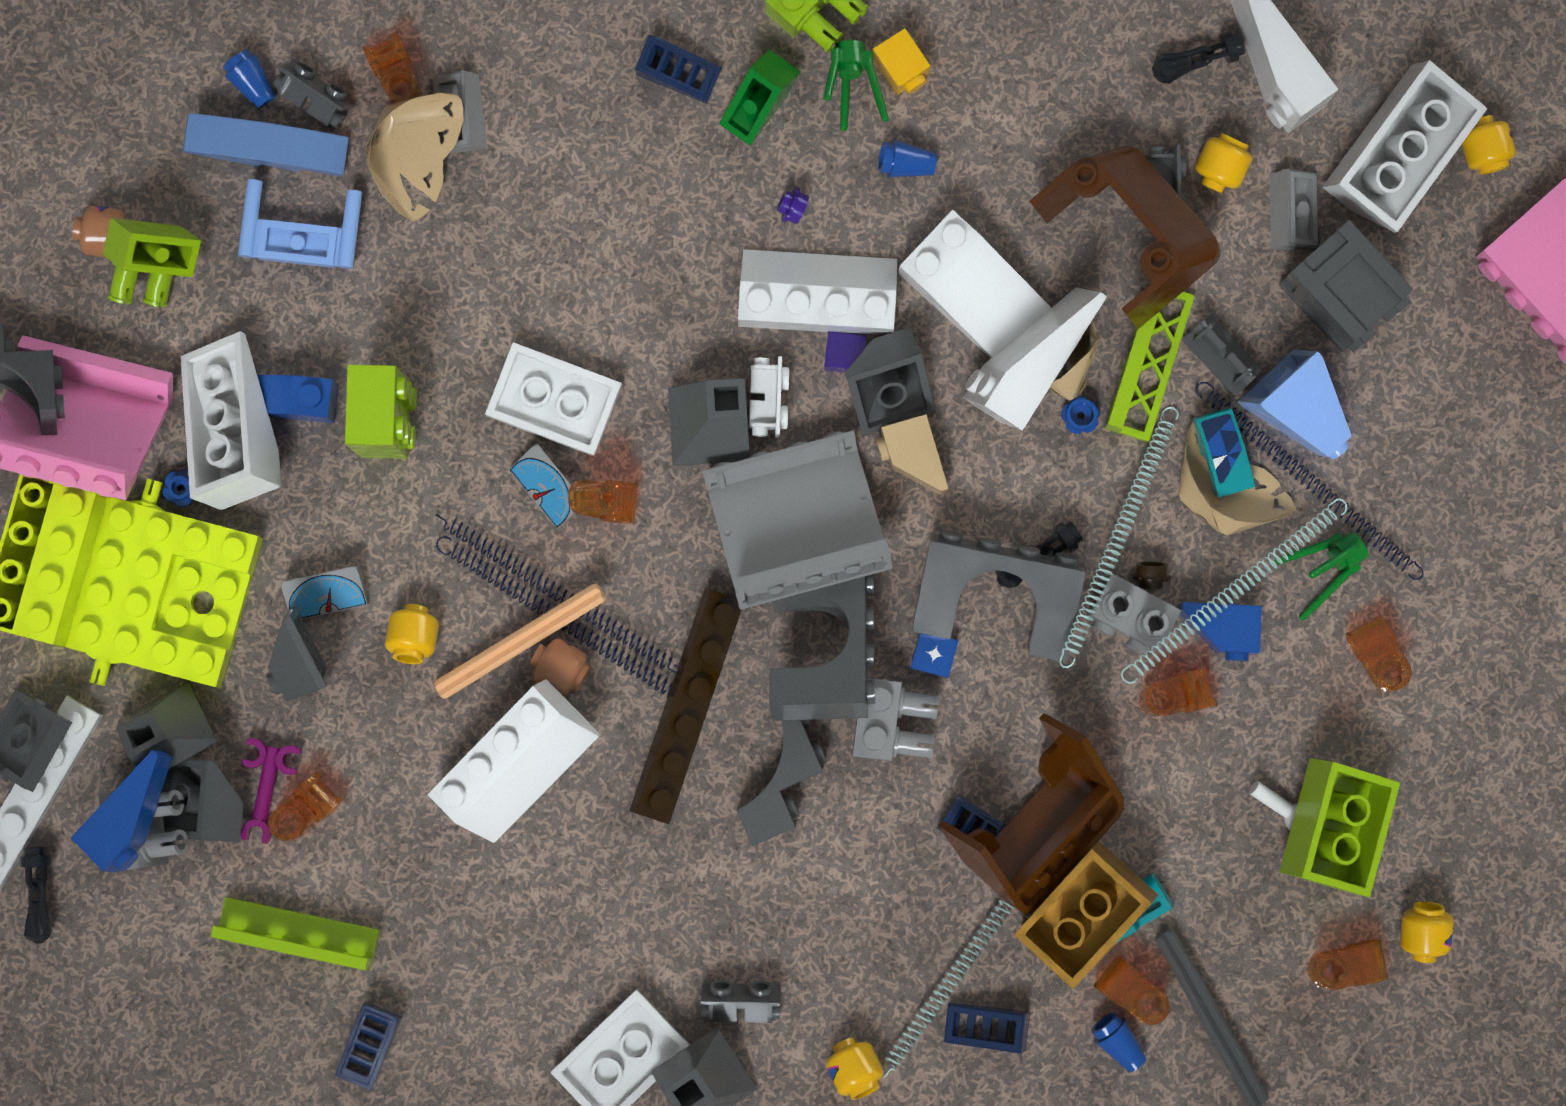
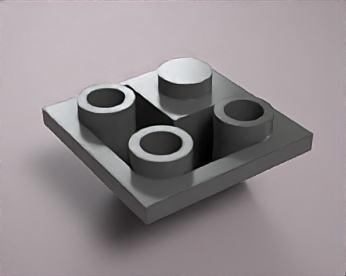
[668,378,750,466]
[116,681,217,768]
[651,1027,757,1106]

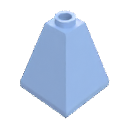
[1237,350,1352,460]

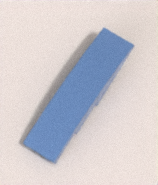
[182,113,349,177]

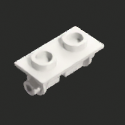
[748,356,789,438]

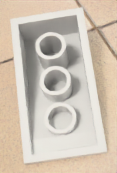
[1230,0,1338,134]
[898,210,1051,359]
[963,288,1107,431]
[181,331,282,510]

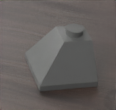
[845,327,936,437]
[266,606,331,701]
[161,759,244,842]

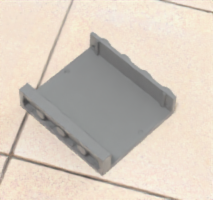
[703,430,893,610]

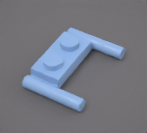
[238,179,362,269]

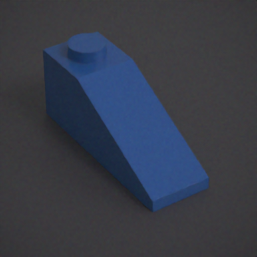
[257,374,339,423]
[71,750,172,872]

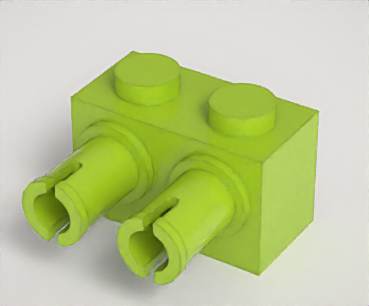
[765,0,870,53]
[102,218,201,307]

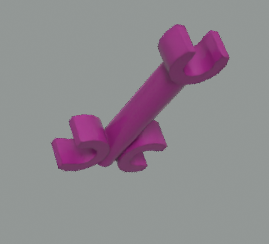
[241,738,302,844]

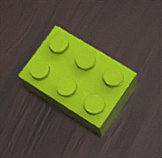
[345,365,417,459]
[1279,758,1401,898]

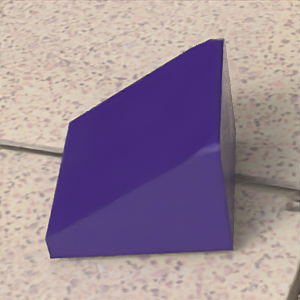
[824,331,867,373]

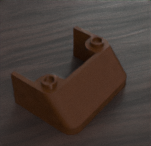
[1029,146,1221,330]
[939,713,1124,913]

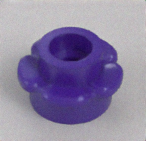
[777,187,809,224]

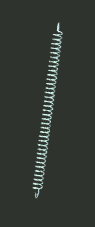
[1059,407,1179,668]
[1121,499,1347,684]
[882,900,1014,1079]

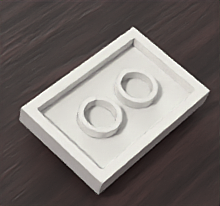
[485,342,622,457]
[550,989,690,1106]

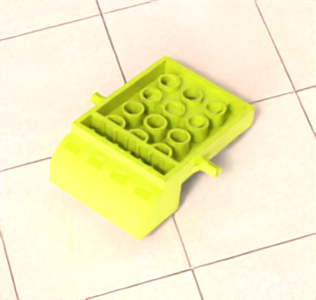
[0,474,263,688]

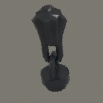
[1152,31,1245,84]
[996,521,1083,589]
[19,847,52,944]

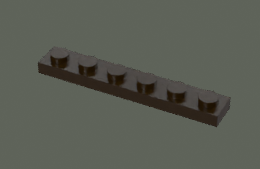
[629,588,742,824]

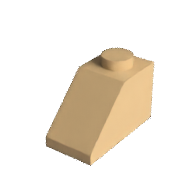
[875,414,949,495]

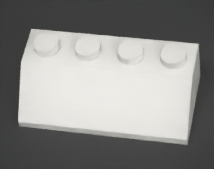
[1322,60,1488,233]
[738,249,897,336]
[427,679,601,843]

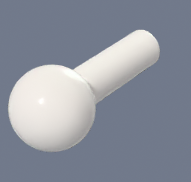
[1249,781,1298,830]

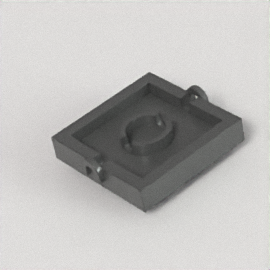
[0,689,72,792]

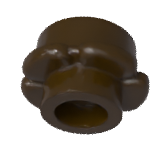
[1132,561,1171,589]

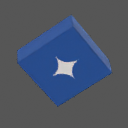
[910,633,959,679]

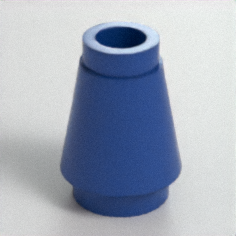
[223,49,276,109]
[878,139,937,178]
[1091,1012,1147,1073]

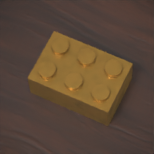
[1014,841,1158,989]

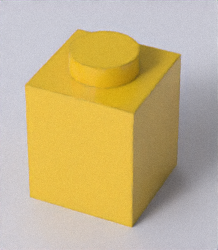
[873,28,931,95]

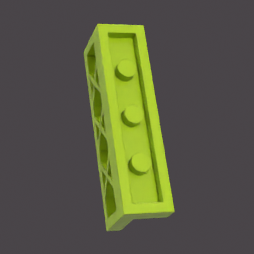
[1104,282,1195,443]
[210,897,380,971]

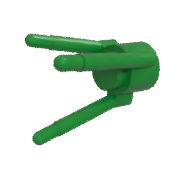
[824,40,889,132]
[1274,532,1369,621]

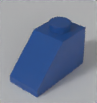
[1178,602,1262,662]

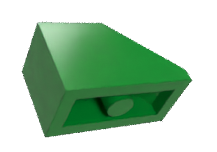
[719,50,801,146]

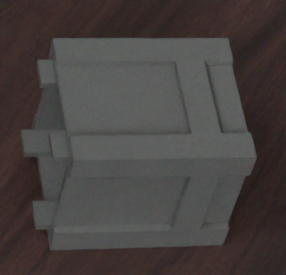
[1279,220,1413,353]

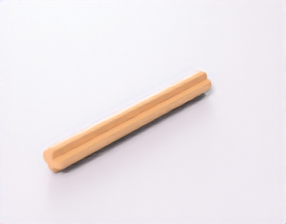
[434,584,606,699]

